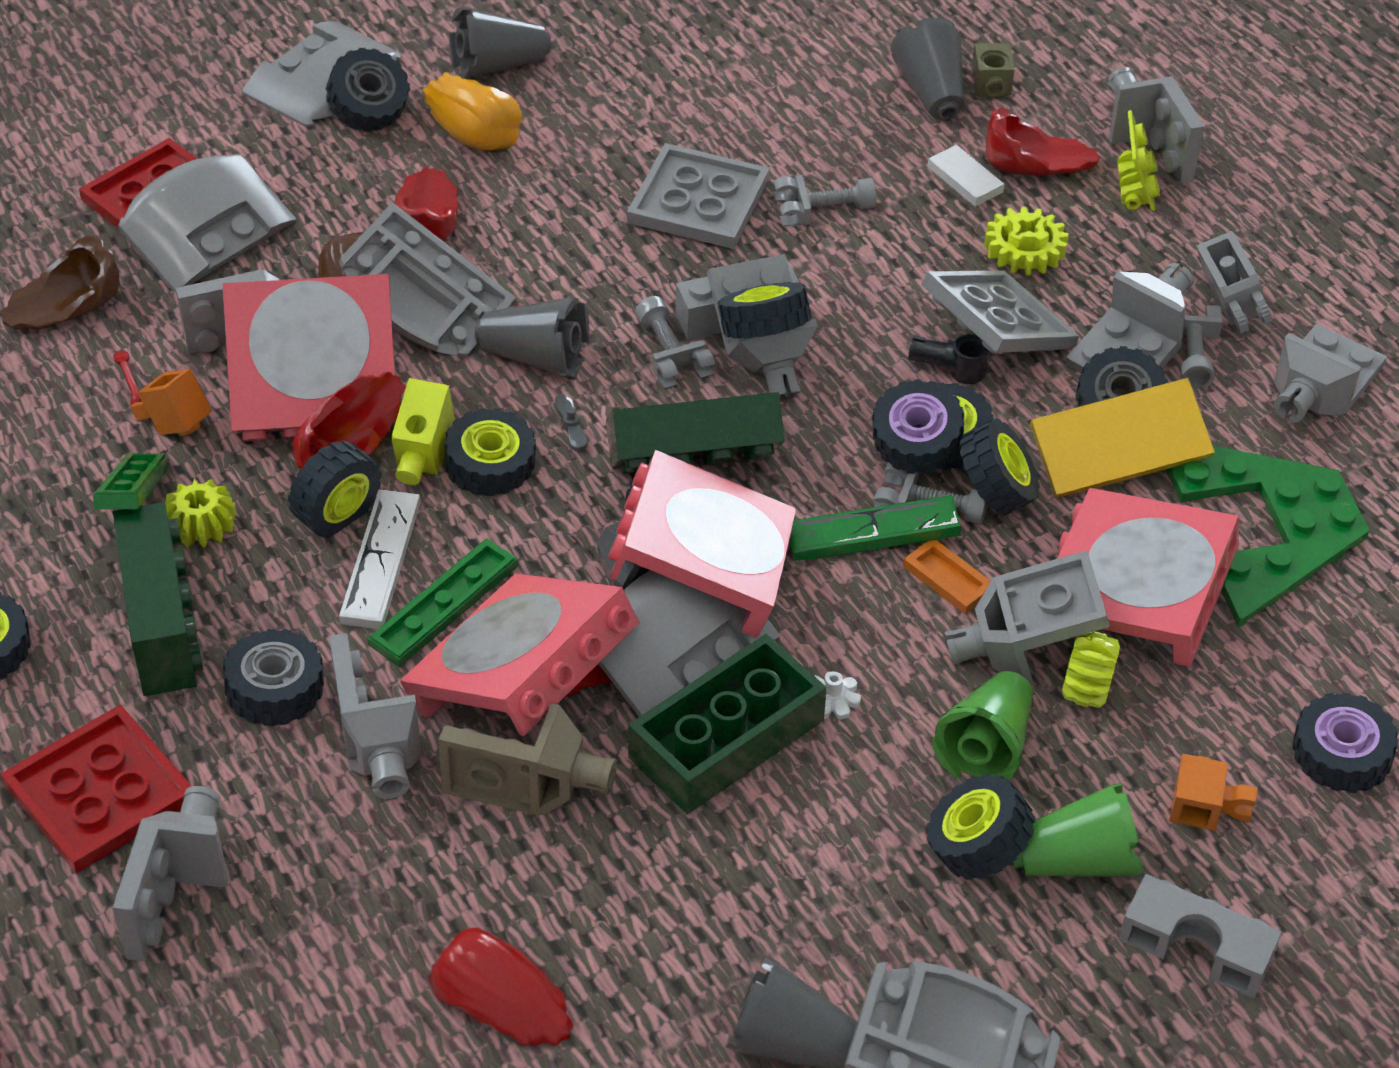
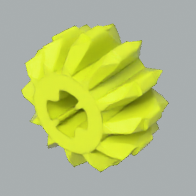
[165,478,237,550]
[1062,631,1120,708]

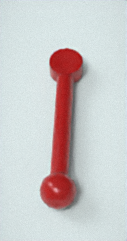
[113,351,142,405]

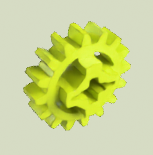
[984,207,1068,275]

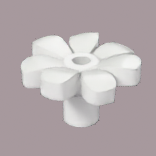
[814,671,861,719]

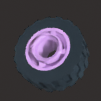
[872,379,964,474]
[1293,692,1398,793]

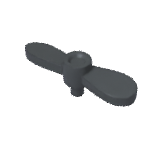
[555,394,588,452]

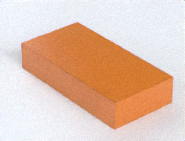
[903,540,991,615]

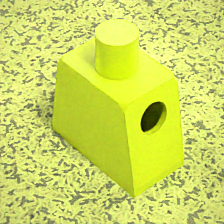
[392,378,455,485]

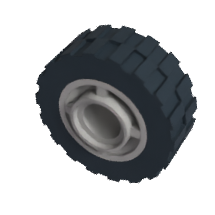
[223,629,324,726]

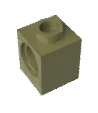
[971,43,1015,97]

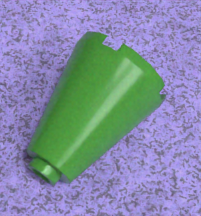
[932,671,1033,780]
[1013,783,1143,877]

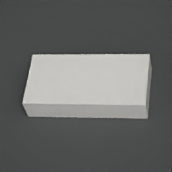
[928,145,1004,206]

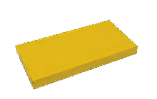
[1030,378,1215,498]

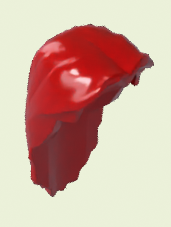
[985,107,1100,175]
[394,167,459,242]
[292,371,406,469]
[429,927,574,1046]

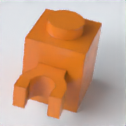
[130,369,212,436]
[1169,754,1258,831]

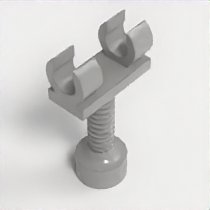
[773,175,876,227]
[635,296,715,389]
[1181,305,1223,387]
[873,462,988,525]

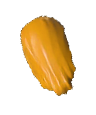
[422,72,522,151]

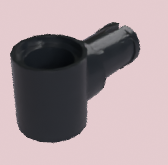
[908,334,989,384]

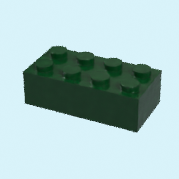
[606,392,785,475]
[112,502,204,696]
[628,633,827,815]

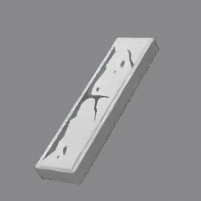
[339,489,421,629]

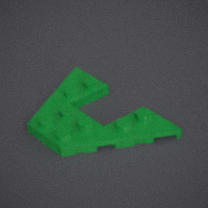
[1166,445,1370,627]

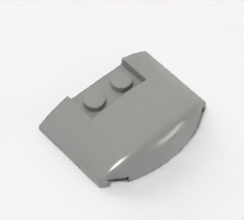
[241,21,401,128]
[118,154,297,293]
[339,203,516,357]
[598,570,780,717]
[844,962,1061,1068]

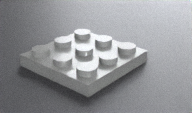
[627,143,770,249]
[921,270,1080,354]

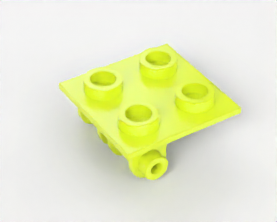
[1118,110,1160,211]

